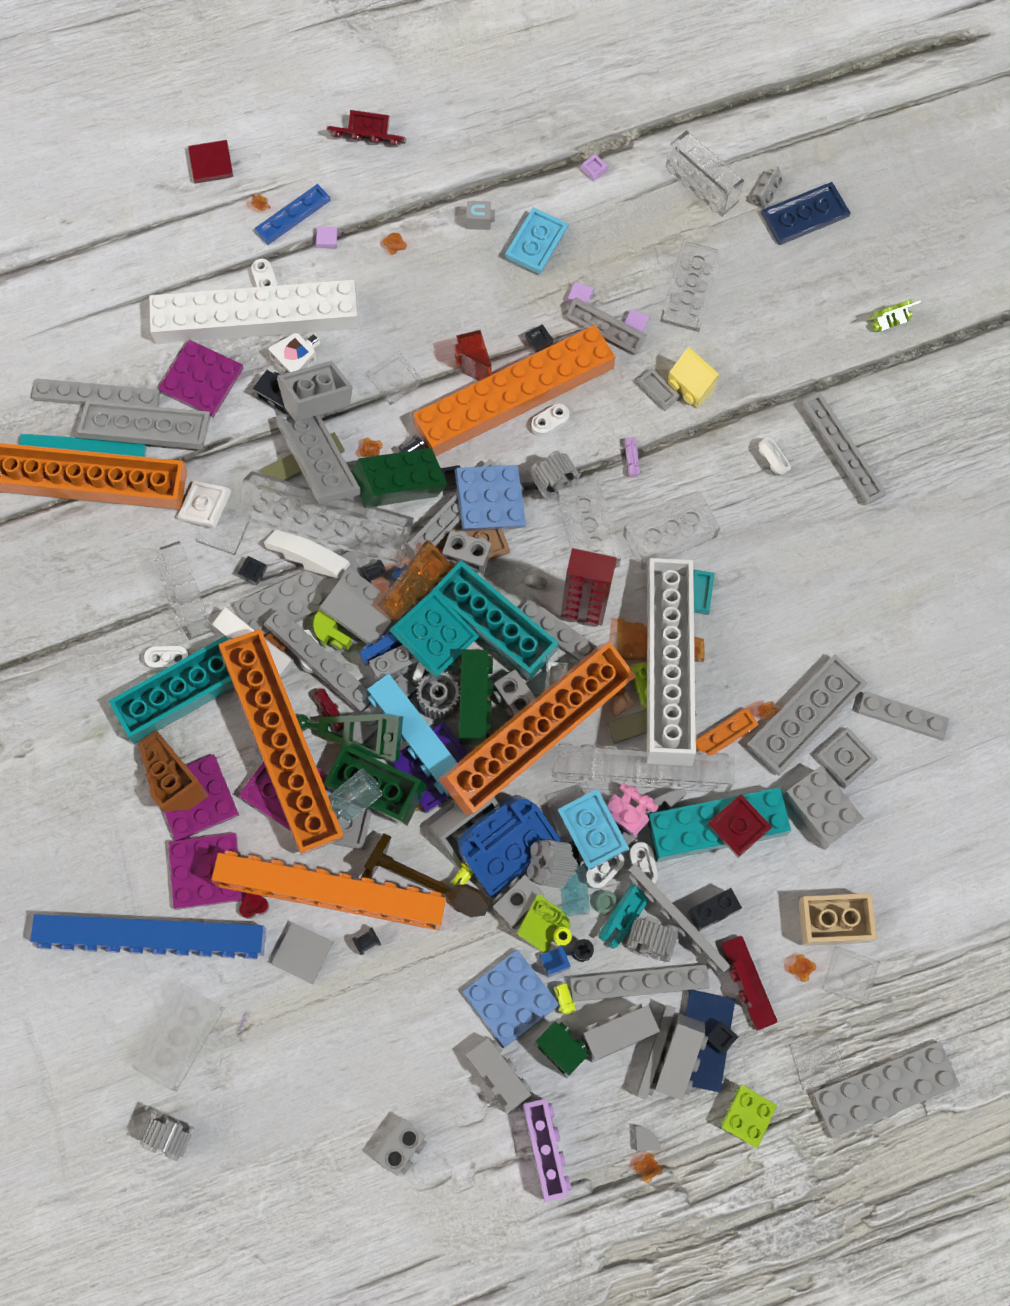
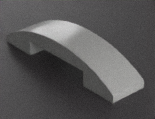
[622,789,687,847]

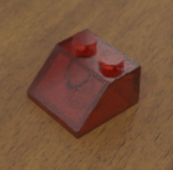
[454,330,492,381]

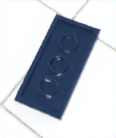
[761,182,851,245]
[685,990,735,1093]

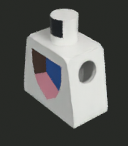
[268,333,320,374]

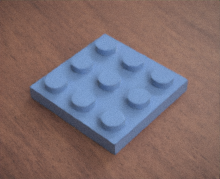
[455,465,526,531]
[463,949,559,1049]

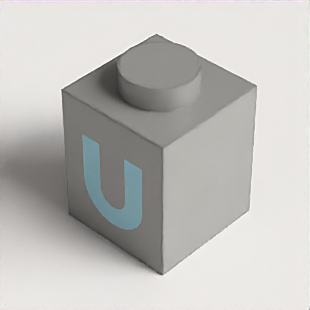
[466,201,495,230]

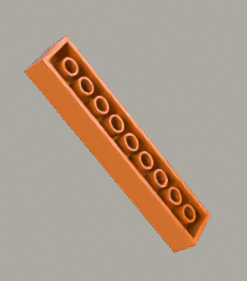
[413,325,616,456]
[0,443,188,510]
[219,629,344,856]
[439,642,636,815]
[212,851,446,931]

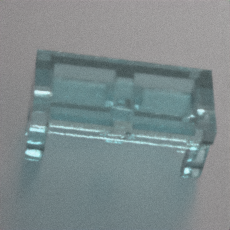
[329,768,383,822]
[563,866,590,917]

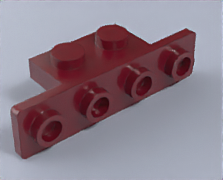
[326,110,406,146]
[721,936,778,1031]

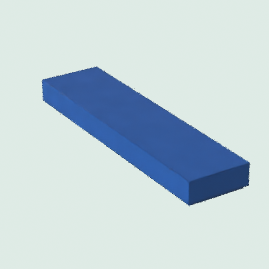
[255,184,331,245]

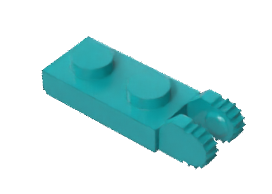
[598,884,649,949]

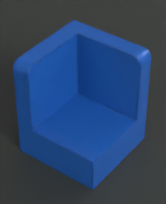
[540,945,571,978]

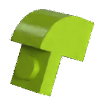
[313,609,353,652]

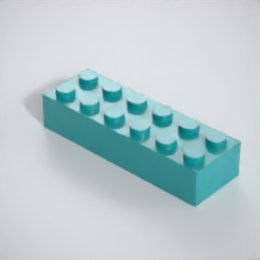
[432,560,559,681]
[108,635,234,744]
[648,787,791,862]

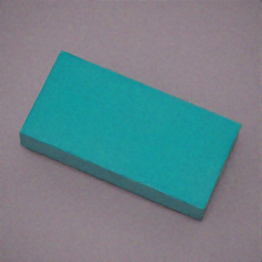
[693,570,715,615]

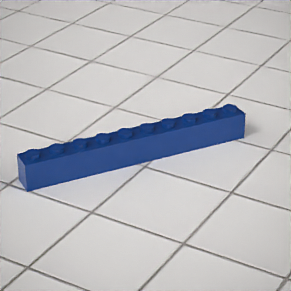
[30,914,266,960]

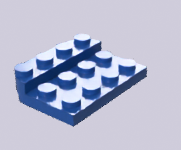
[457,795,562,898]

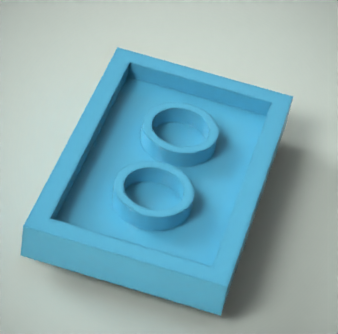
[505,207,568,275]
[558,789,630,870]

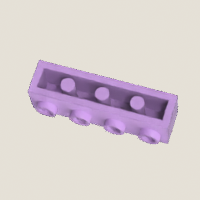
[523,1099,571,1202]

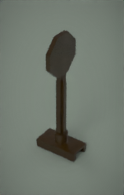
[361,833,490,917]

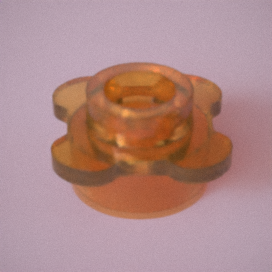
[250,194,271,212]
[383,233,407,255]
[359,437,383,457]
[756,701,780,719]
[789,954,816,982]
[634,1153,663,1183]

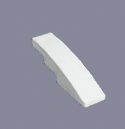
[264,529,350,578]
[212,607,293,676]

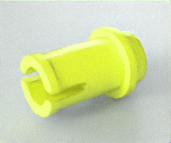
[450,862,473,886]
[553,927,572,946]
[553,983,576,1015]

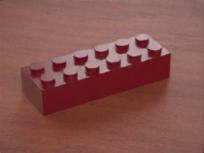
[560,548,617,627]

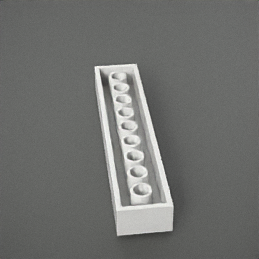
[149,280,359,344]
[647,558,696,766]

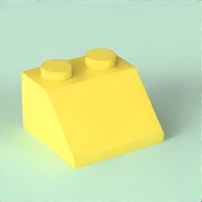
[667,347,719,408]

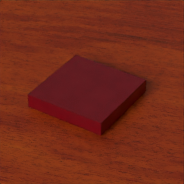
[188,140,234,183]
[707,794,772,858]

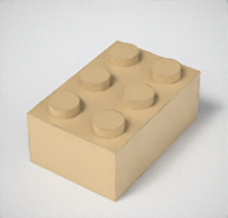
[798,893,877,946]

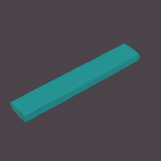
[19,434,147,457]

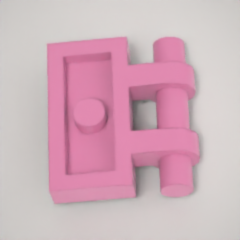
[606,783,658,837]

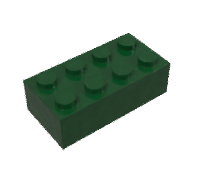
[350,448,447,508]
[459,649,493,745]
[324,744,427,826]

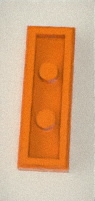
[696,707,759,761]

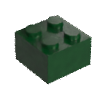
[534,1021,589,1078]

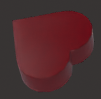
[239,893,269,919]

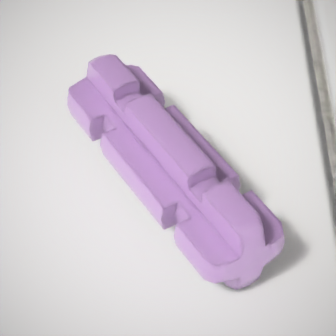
[625,437,640,477]

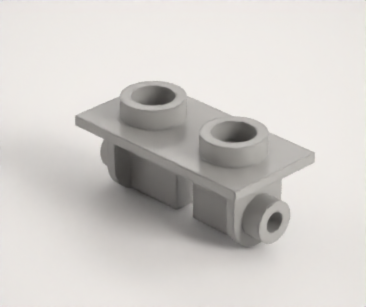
[751,166,783,209]

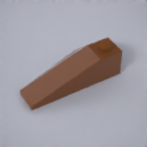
[138,730,208,812]

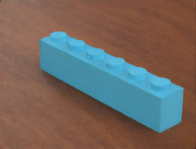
[367,673,457,797]

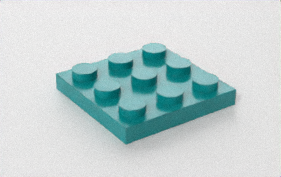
[389,590,479,678]

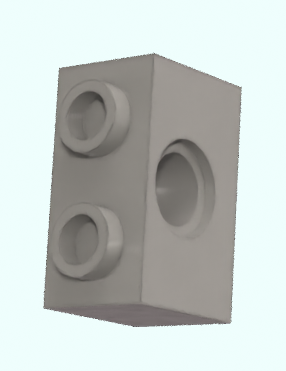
[493,875,544,929]

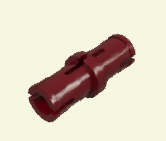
[313,688,344,732]

